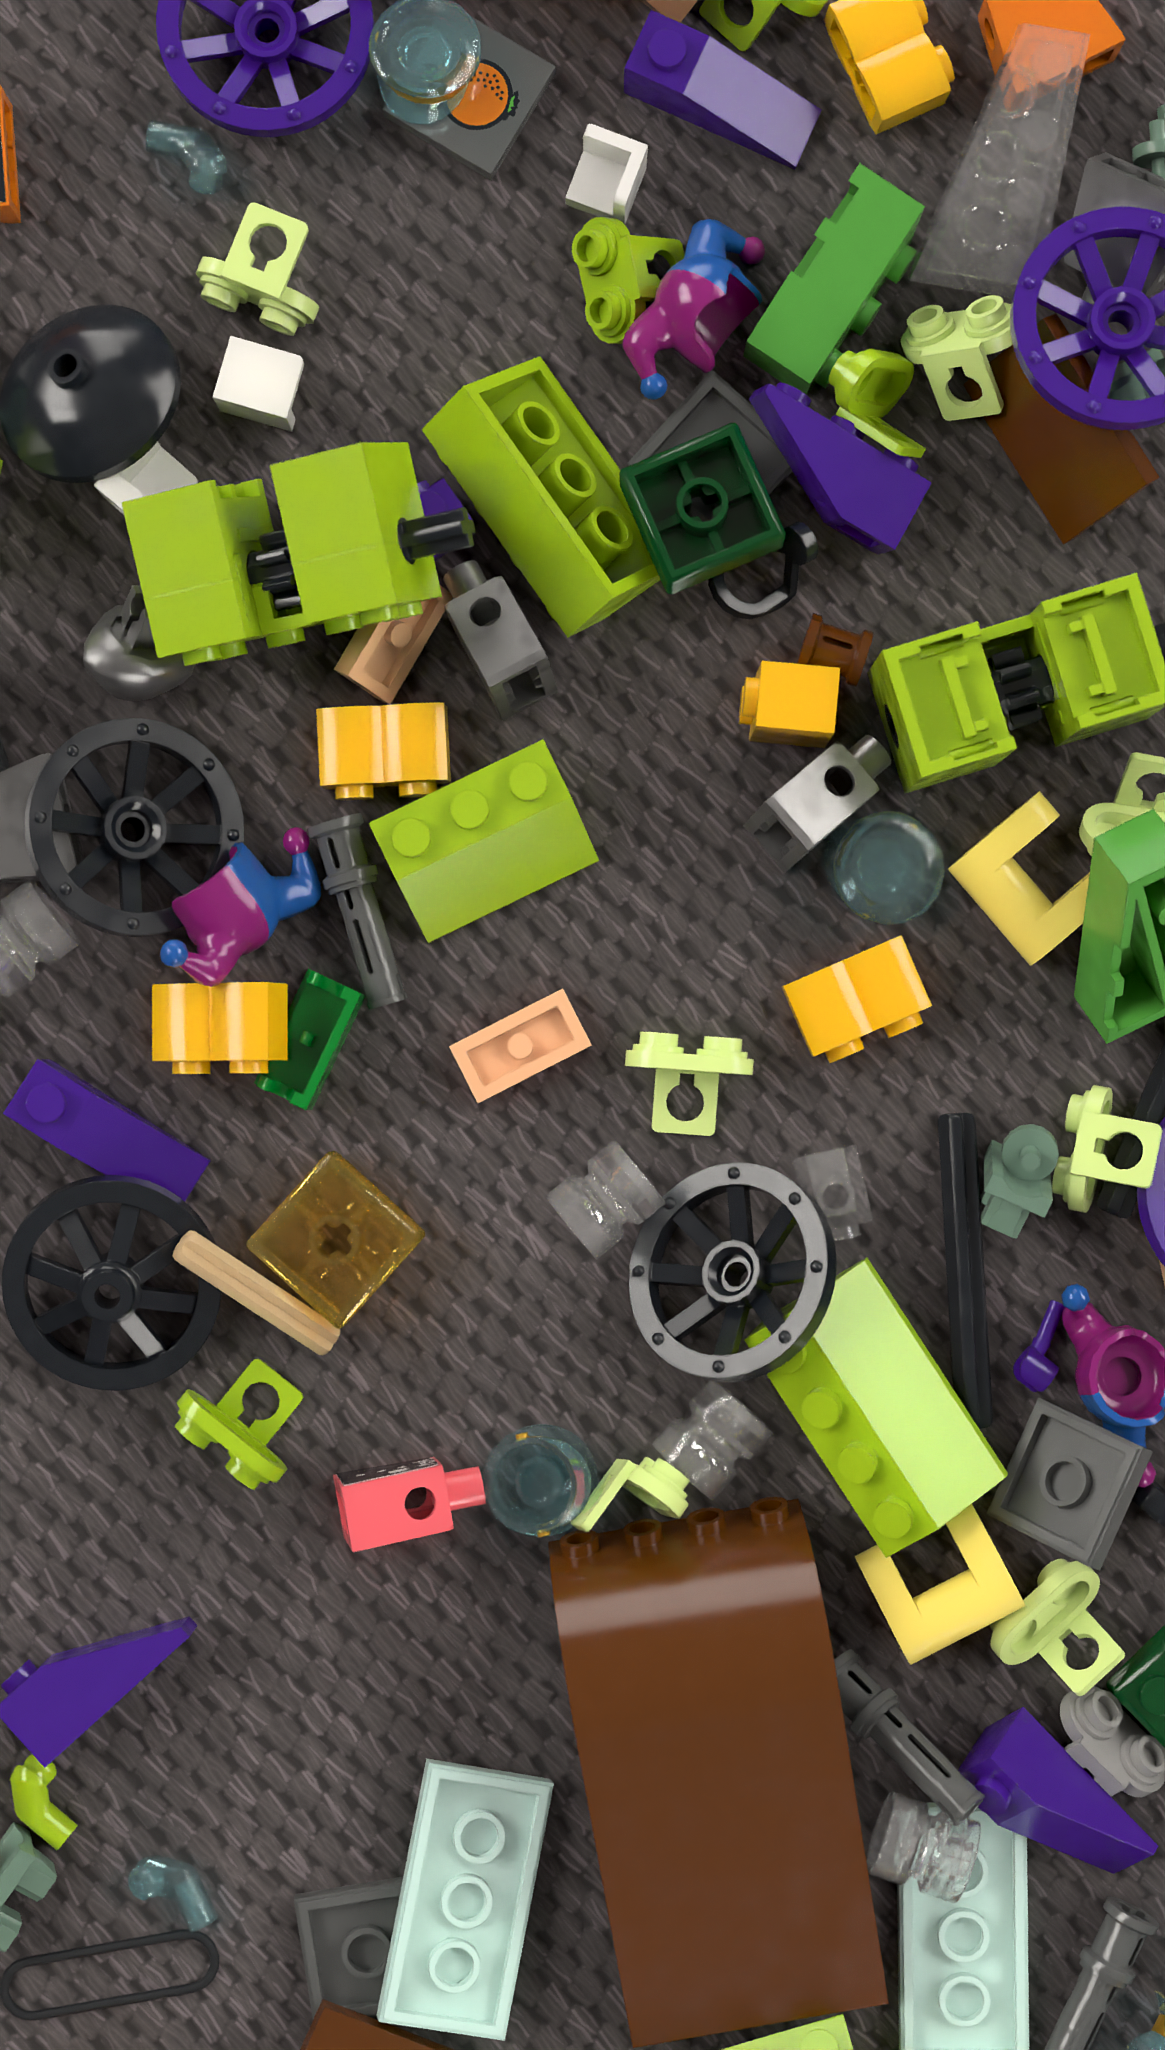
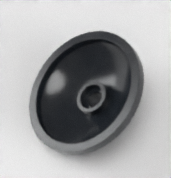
[0,304,181,483]

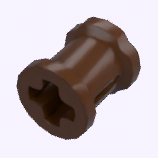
[796,613,874,687]

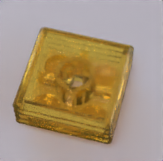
[246,1151,425,1329]

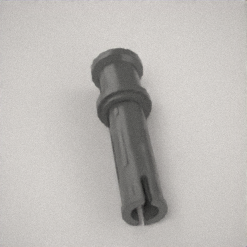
[306,813,408,1010]
[834,1649,985,1826]
[1044,1896,1159,2050]

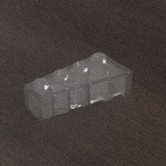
[906,23,1090,298]

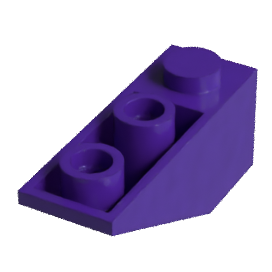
[749,382,932,555]

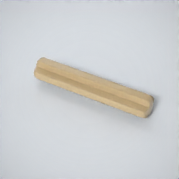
[172,1230,340,1355]

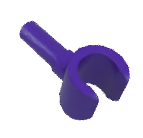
[1013,1300,1064,1392]

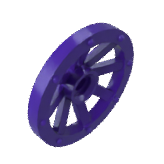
[156,0,375,137]
[1010,207,1165,430]

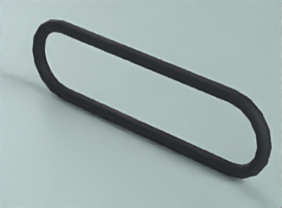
[0,1929,219,2021]

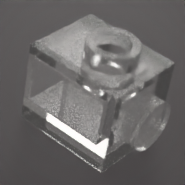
[789,1144,873,1242]

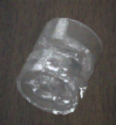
[0,879,81,998]
[545,1139,666,1260]
[652,1381,774,1500]
[866,1791,981,1903]

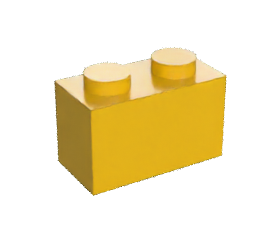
[739,661,840,748]

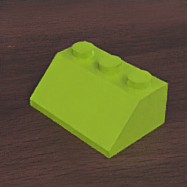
[369,739,599,943]

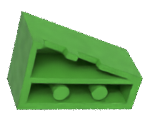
[743,163,925,396]
[1074,809,1165,1044]

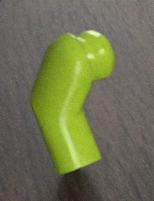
[10,1754,78,1851]

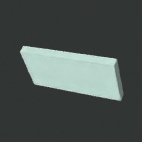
[376,1758,554,2041]
[896,1803,1029,2050]

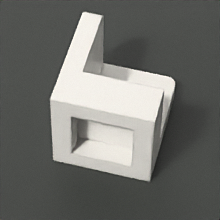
[565,124,648,224]
[213,336,304,432]
[94,442,198,515]

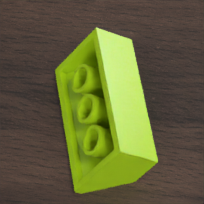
[421,356,661,638]
[744,1257,1008,1558]

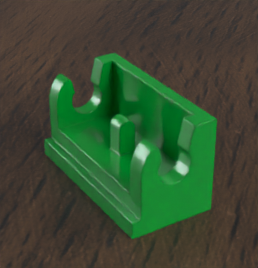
[254,968,366,1110]

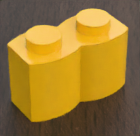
[824,0,954,135]
[316,703,451,800]
[782,935,932,1063]
[152,982,288,1074]

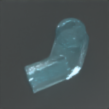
[146,120,227,194]
[128,1855,218,1932]

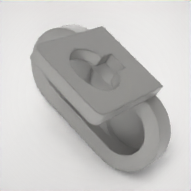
[1060,1686,1165,1797]

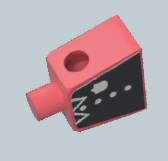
[333,1457,486,1552]

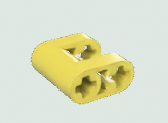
[948,791,1090,966]
[855,1504,1026,1665]

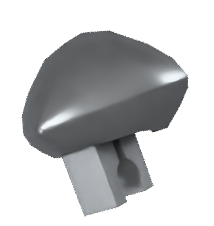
[83,585,195,701]

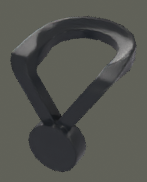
[708,521,818,620]

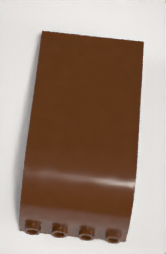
[548,1497,889,2048]

